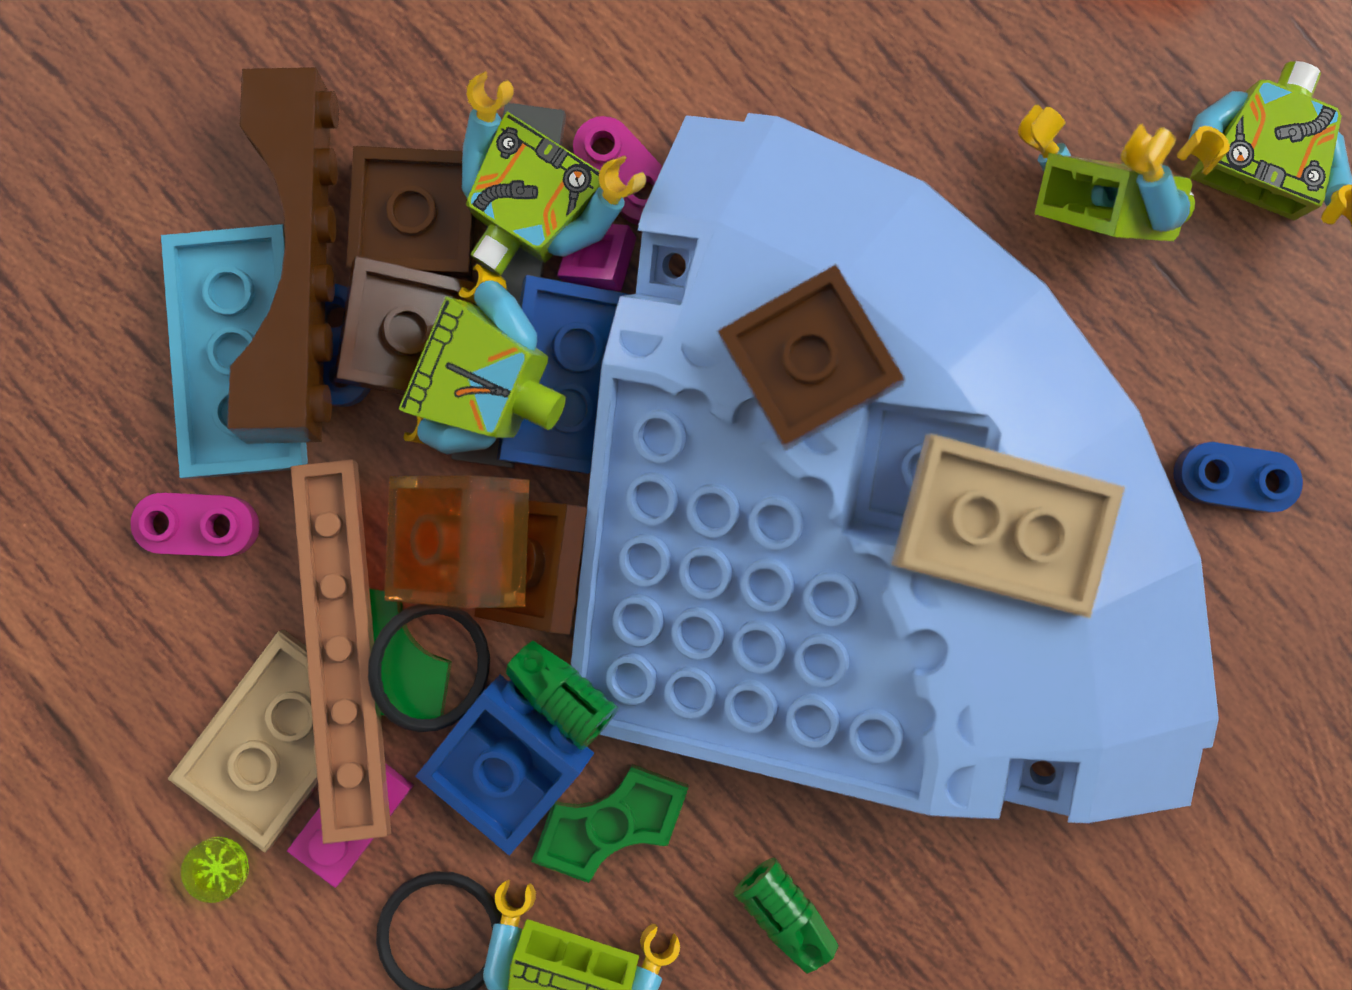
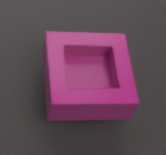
[558,224,636,291]

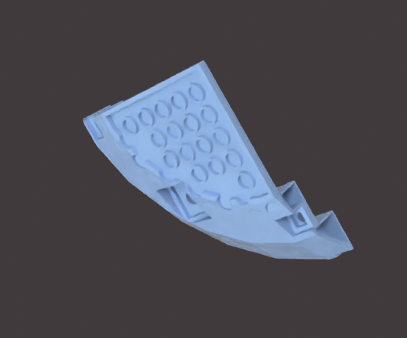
[571,113,1219,823]

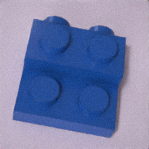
[415,674,594,856]

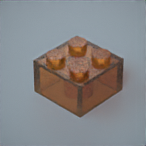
[385,476,530,608]

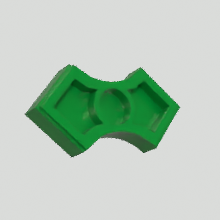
[369,587,452,719]
[531,764,689,883]

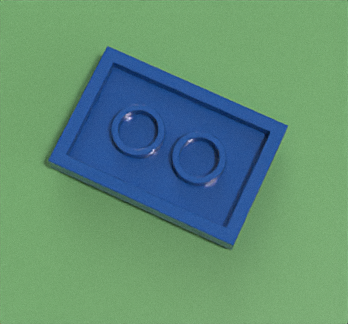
[496,275,630,475]

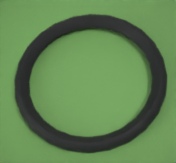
[368,602,490,732]
[376,871,502,990]

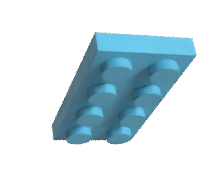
[161,224,308,479]

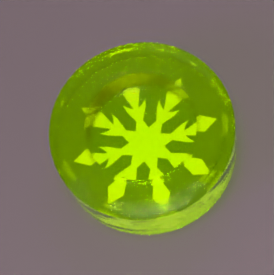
[181,837,249,903]

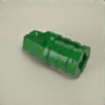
[506,640,619,750]
[733,858,839,974]

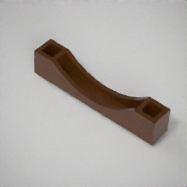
[228,67,339,444]

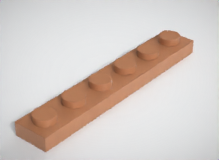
[291,459,391,844]

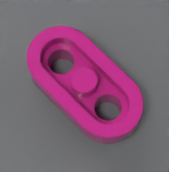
[573,116,662,225]
[131,493,259,556]

